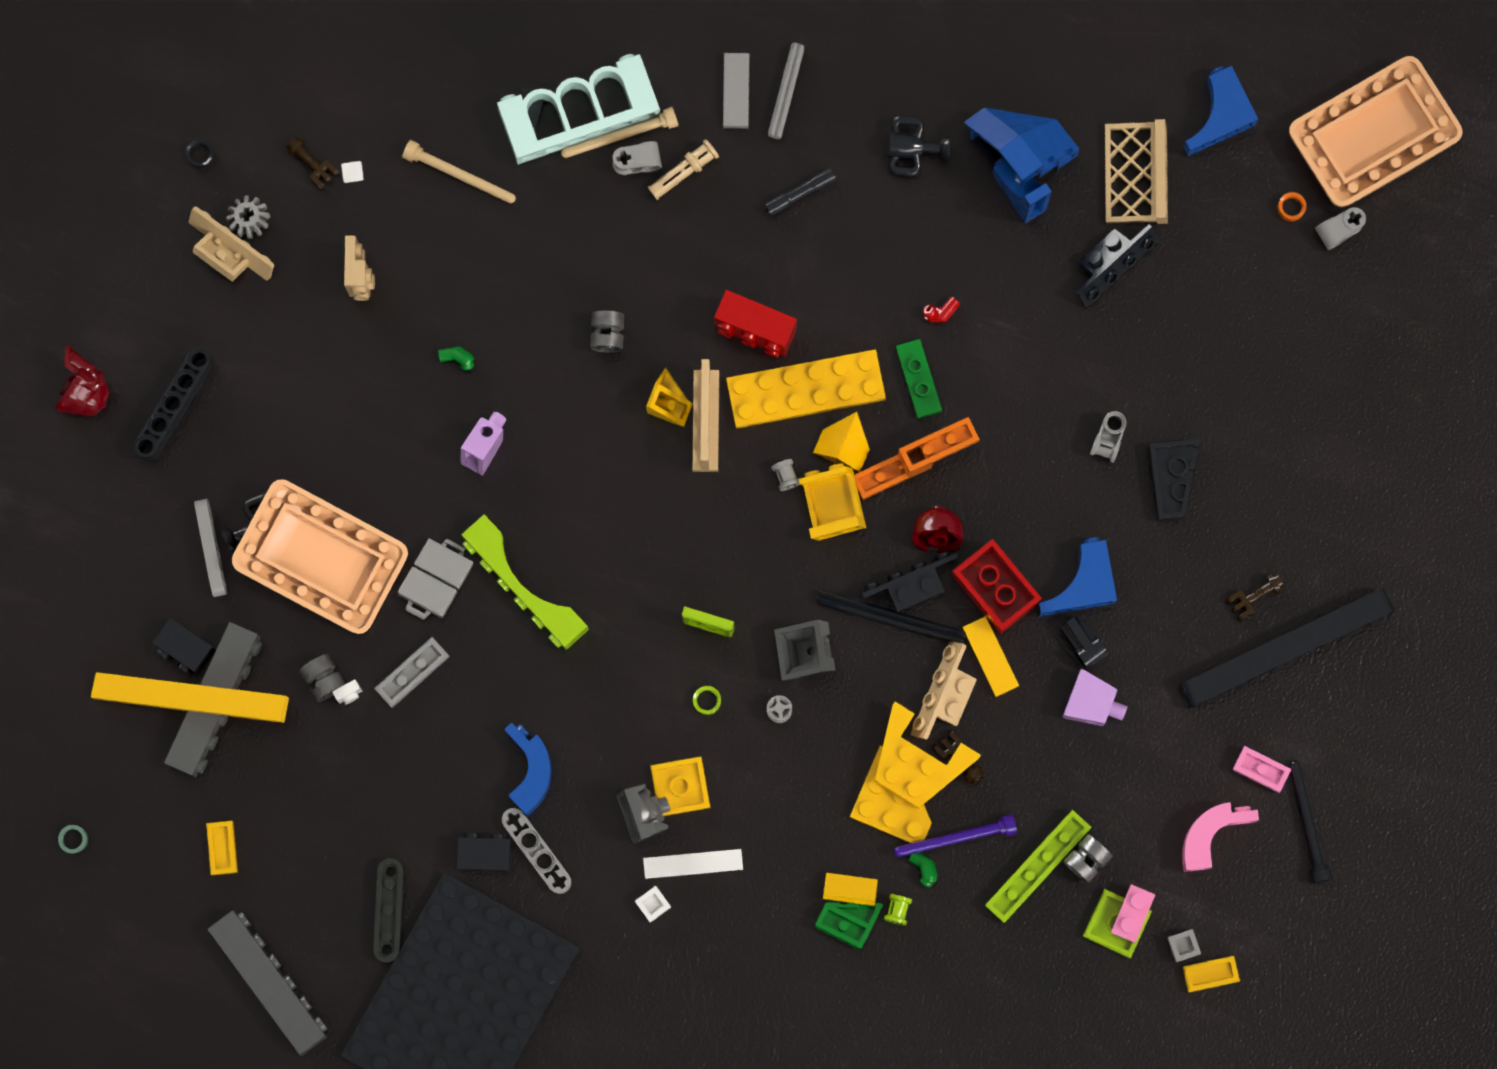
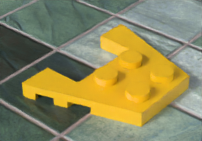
[875,702,981,809]

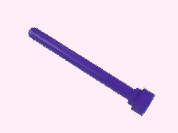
[894,814,1017,857]

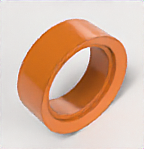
[1277,192,1306,222]

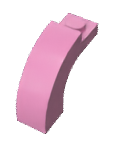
[1182,802,1259,872]

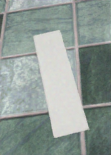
[643,849,743,879]

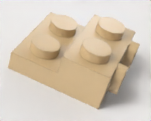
[344,236,375,301]

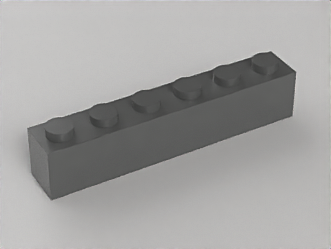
[164,622,262,778]
[208,910,328,1056]

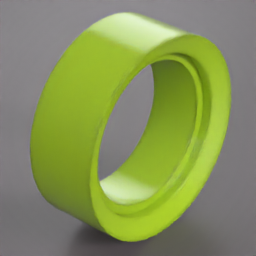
[693,686,721,715]

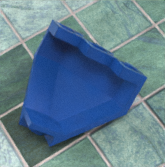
[964,107,1079,186]

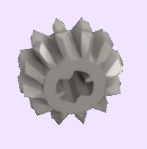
[226,195,270,239]

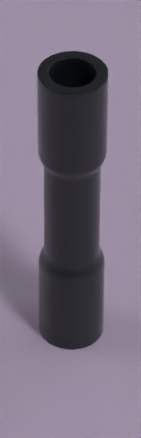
[763,167,837,217]

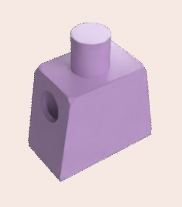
[461,412,506,476]
[1062,669,1128,726]

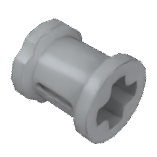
[772,459,799,491]

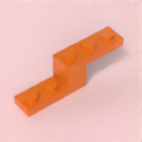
[854,417,980,500]

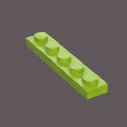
[985,810,1092,923]

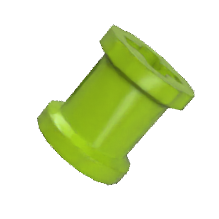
[884,894,912,925]

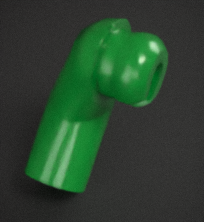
[438,347,474,370]
[908,852,938,887]

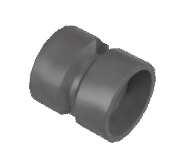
[590,311,624,352]
[299,654,346,702]
[1063,834,1113,884]

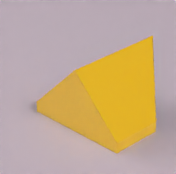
[646,367,693,427]
[813,412,870,473]

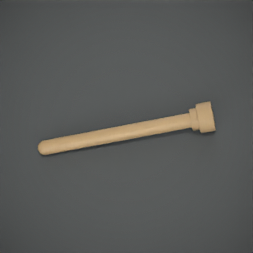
[561,107,679,158]
[402,140,516,203]

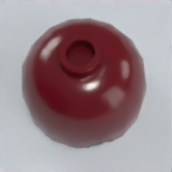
[913,506,964,553]

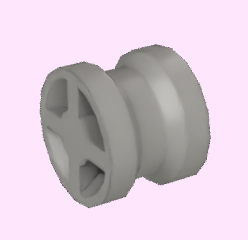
[767,695,792,723]

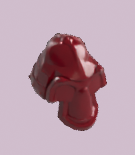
[55,345,109,416]

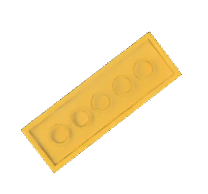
[726,349,886,429]

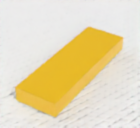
[962,616,1019,698]

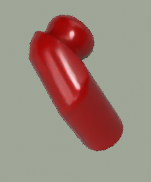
[923,297,960,323]

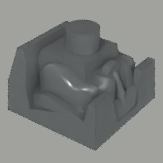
[774,620,835,680]
[616,784,670,844]

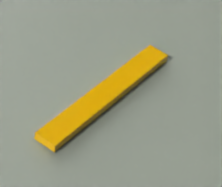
[91,672,289,723]

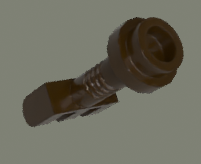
[286,137,339,190]
[1226,574,1284,621]
[932,730,985,785]

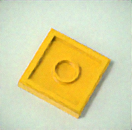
[651,757,710,816]

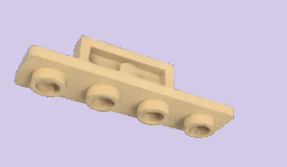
[189,206,274,281]
[911,641,977,740]

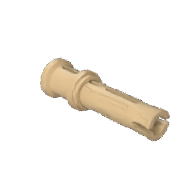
[648,139,719,200]

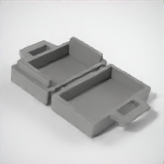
[398,538,473,620]

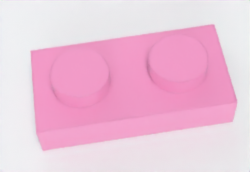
[1232,746,1291,793]
[1111,885,1155,943]

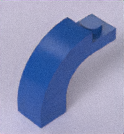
[504,723,552,817]

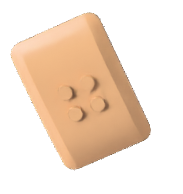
[1289,56,1462,207]
[232,480,408,634]

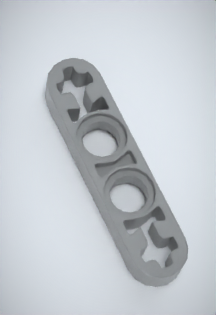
[194,498,227,597]
[502,808,572,894]

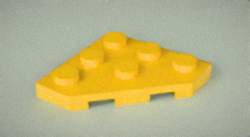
[850,746,932,843]

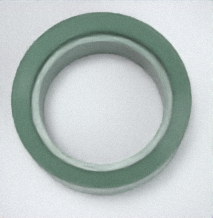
[58,825,88,854]

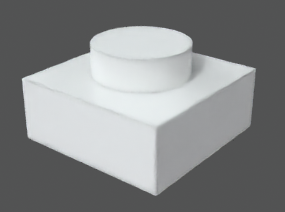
[332,680,363,704]
[635,886,671,923]

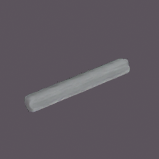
[768,43,804,139]

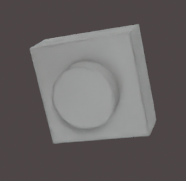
[1167,929,1201,962]

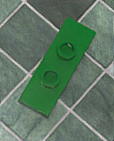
[896,339,942,419]

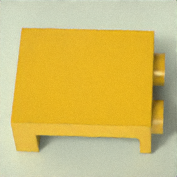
[798,464,866,541]

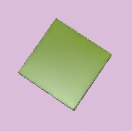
[682,606,735,638]
[1082,889,1152,959]

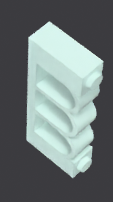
[497,54,660,164]

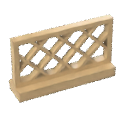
[1105,119,1168,224]
[693,359,719,472]

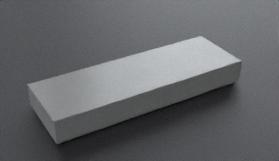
[723,53,749,128]
[374,637,450,708]

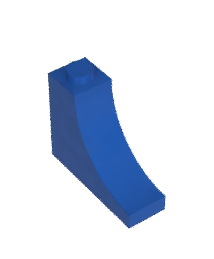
[1183,66,1258,156]
[992,157,1052,223]
[1037,537,1117,617]

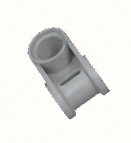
[613,141,662,175]
[1315,207,1366,250]
[1090,411,1126,463]

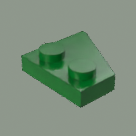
[814,902,883,951]

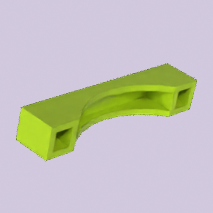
[461,514,589,650]

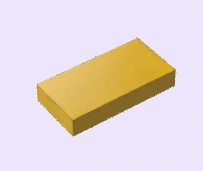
[206,821,238,876]
[823,873,878,906]
[1182,956,1240,993]

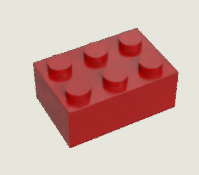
[714,290,797,358]
[951,539,1042,635]

